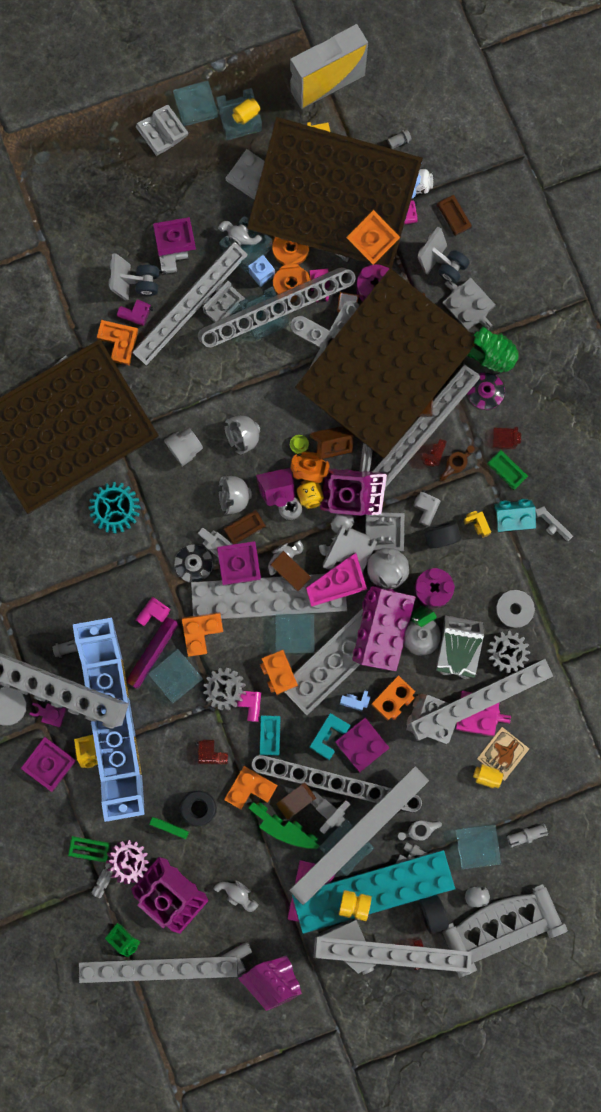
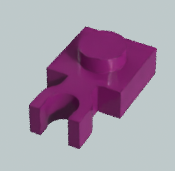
[29,703,66,727]

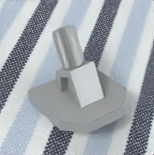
[311,791,350,834]

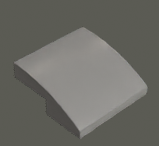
[136,105,189,156]

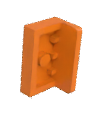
[260,650,298,695]

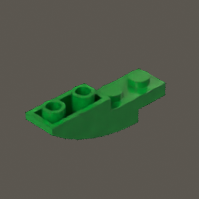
[249,802,320,849]

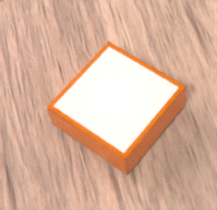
[337,292,359,312]

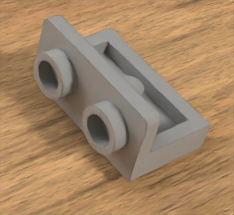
[203,281,245,322]

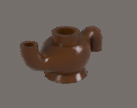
[439,445,475,481]

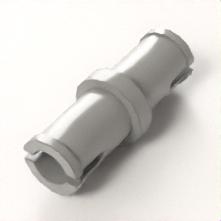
[507,823,548,848]

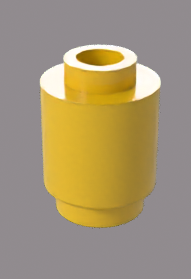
[232,98,260,125]
[473,764,503,788]

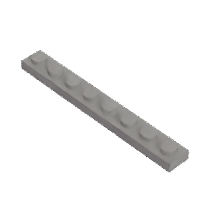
[132,241,248,365]
[373,365,480,488]
[409,659,553,741]
[313,937,472,973]
[79,956,238,983]

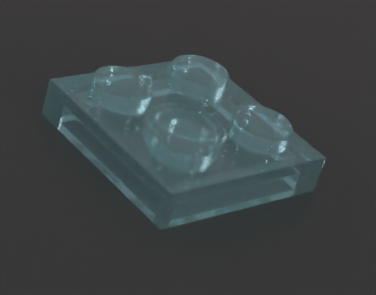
[173,81,218,126]
[276,614,314,653]
[149,649,203,704]
[456,825,501,870]

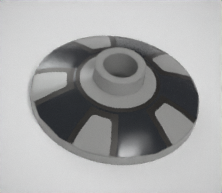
[175,545,213,582]

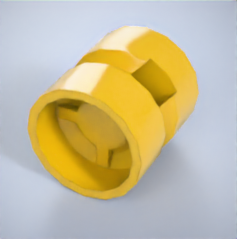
[339,890,372,921]

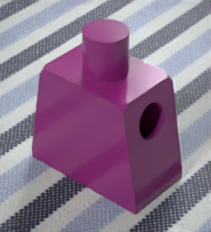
[256,468,295,507]

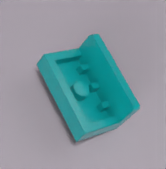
[494,499,536,532]

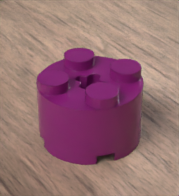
[356,264,389,302]
[414,568,455,609]

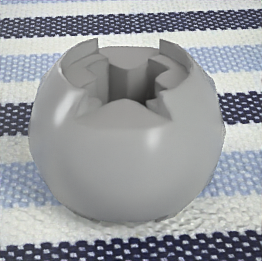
[278,497,303,520]
[331,514,354,535]
[465,887,490,907]

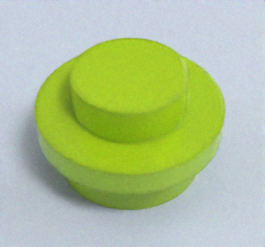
[290,435,309,454]

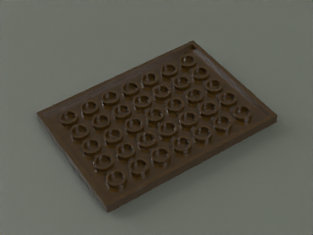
[247,117,423,269]
[295,268,475,459]
[0,339,159,514]

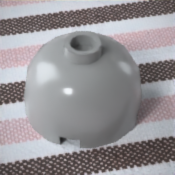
[225,415,260,455]
[219,476,252,515]
[404,621,441,656]

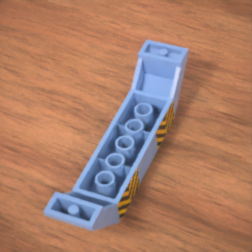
[73,618,145,822]

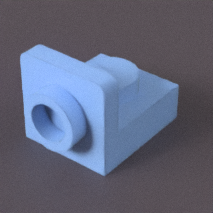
[340,690,370,711]

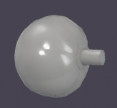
[367,548,409,589]

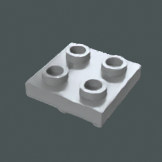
[365,513,404,552]

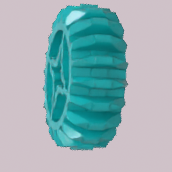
[88,482,141,534]

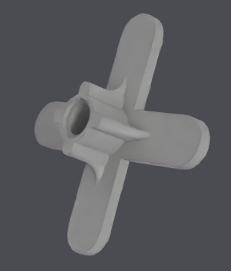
[290,301,359,369]

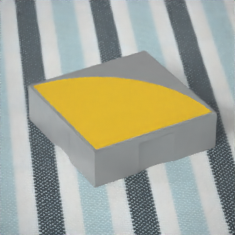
[290,24,368,109]

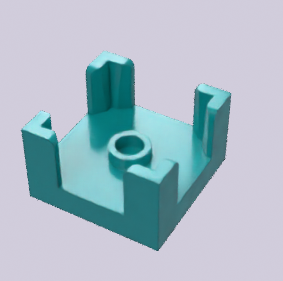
[310,713,351,760]

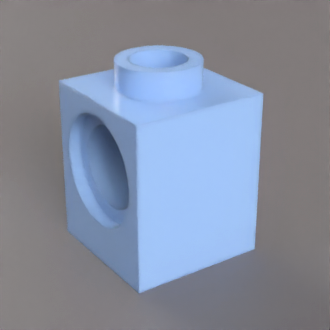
[248,255,275,287]

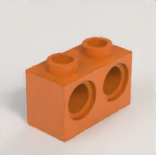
[371,675,415,721]

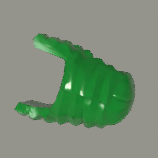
[467,327,519,373]

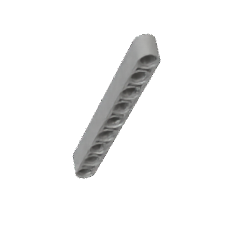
[198,267,355,347]
[252,755,422,812]
[289,766,429,905]

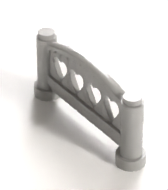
[442,884,568,978]

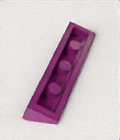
[126,617,178,689]

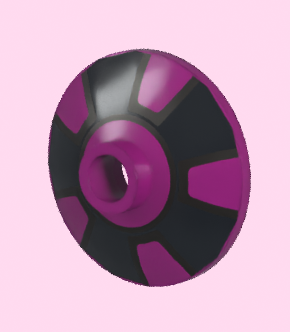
[467,373,505,410]

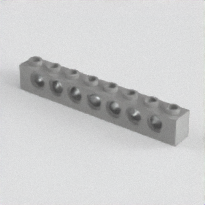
[0,653,129,729]

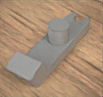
[535,506,573,541]

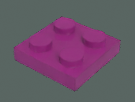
[153,217,196,256]
[217,541,261,586]
[335,718,389,773]
[21,737,77,792]

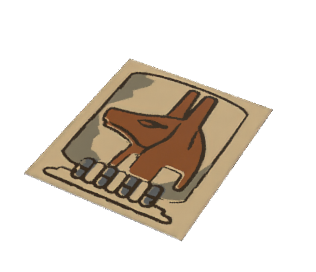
[477,727,529,781]

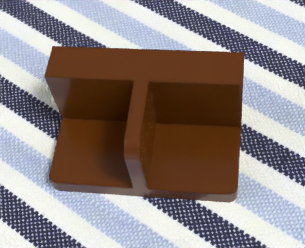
[310,427,354,459]

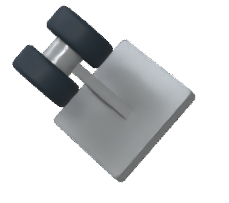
[418,227,470,283]
[109,253,159,300]

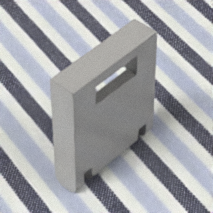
[322,525,377,572]

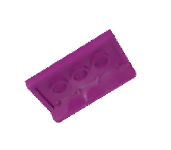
[352,586,416,671]

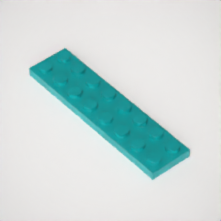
[292,850,455,934]

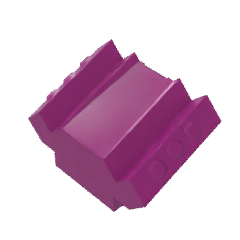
[320,469,387,516]
[131,857,208,934]
[238,955,302,1011]

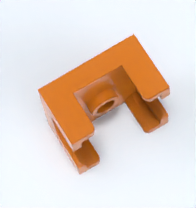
[346,210,400,265]

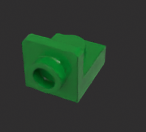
[105,923,140,957]

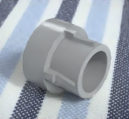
[164,428,203,467]

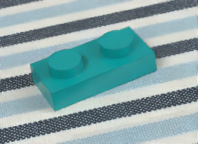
[260,716,281,755]

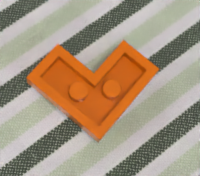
[97,320,138,366]
[182,612,223,657]
[224,766,278,809]

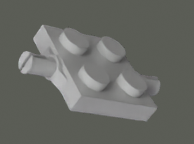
[442,278,496,330]

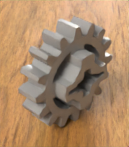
[487,631,530,673]
[203,668,246,710]

